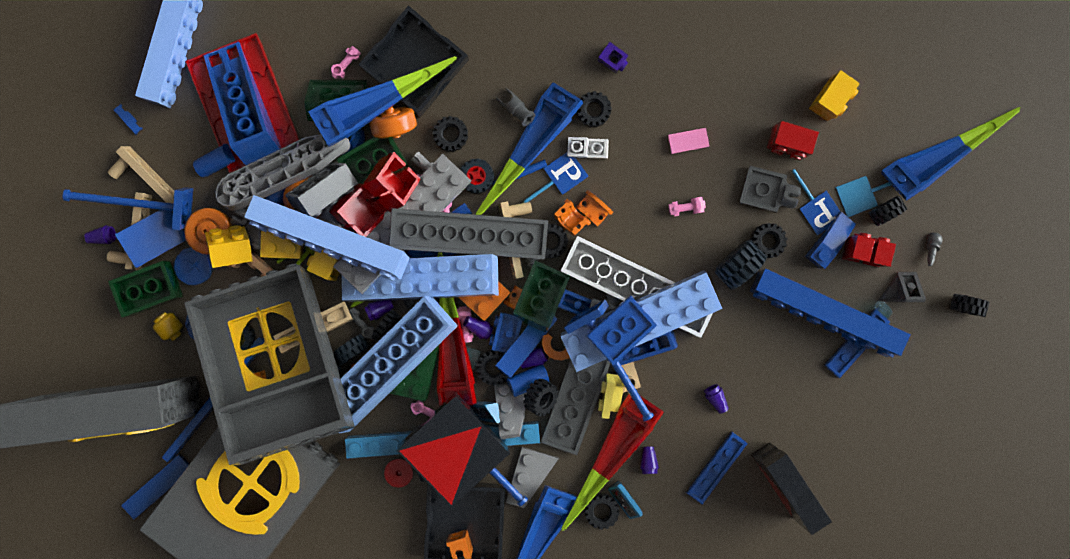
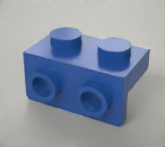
[489,312,523,353]

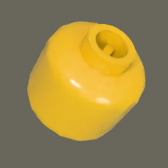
[153,312,183,341]

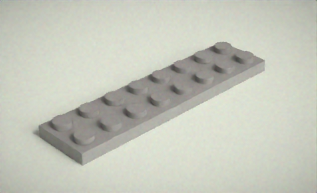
[333,154,471,294]

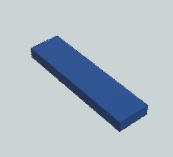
[495,307,557,379]
[824,309,890,378]
[686,431,748,504]
[121,454,189,520]

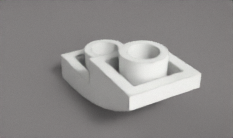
[567,137,609,159]

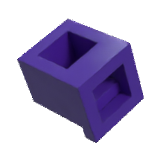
[597,42,629,73]

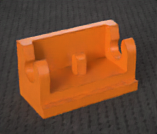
[446,529,473,559]

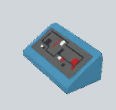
[470,401,500,423]
[608,481,643,519]

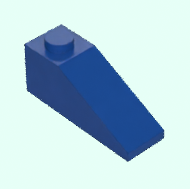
[804,212,856,269]
[619,330,678,365]

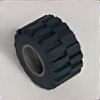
[715,240,767,290]

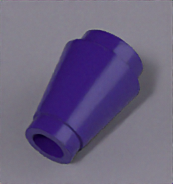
[84,225,116,244]
[364,300,394,321]
[463,316,493,340]
[521,346,549,368]
[704,384,729,414]
[640,446,659,474]

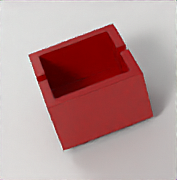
[767,121,819,161]
[363,152,421,212]
[329,184,388,237]
[842,233,896,268]

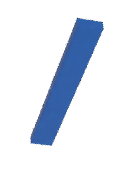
[162,337,264,462]

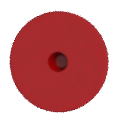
[384,459,413,488]

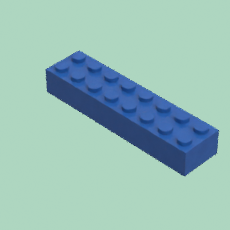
[750,268,911,358]

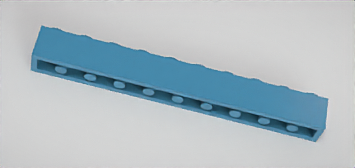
[345,421,540,458]

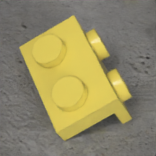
[598,374,624,419]

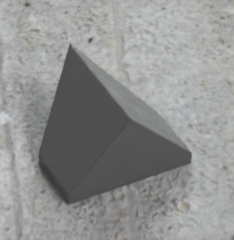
[878,272,926,302]

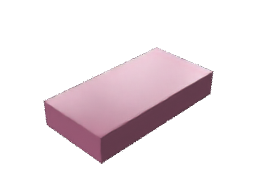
[668,128,709,154]

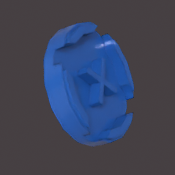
[174,247,213,285]

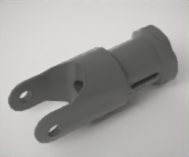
[496,88,535,126]

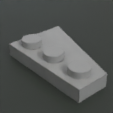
[494,383,527,439]
[506,447,559,508]

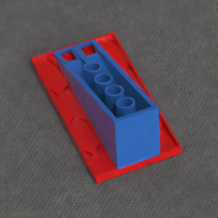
[185,33,300,173]

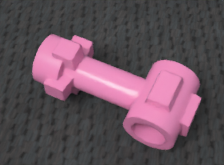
[331,46,361,79]
[668,197,706,216]
[457,306,474,343]
[410,400,435,417]

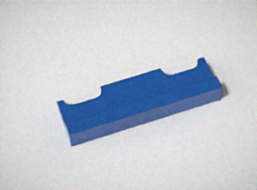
[114,104,143,135]

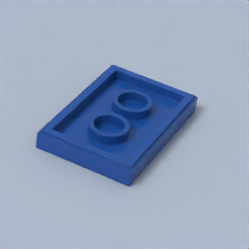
[114,210,186,268]
[586,295,657,365]

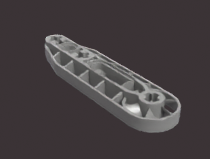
[215,134,350,211]

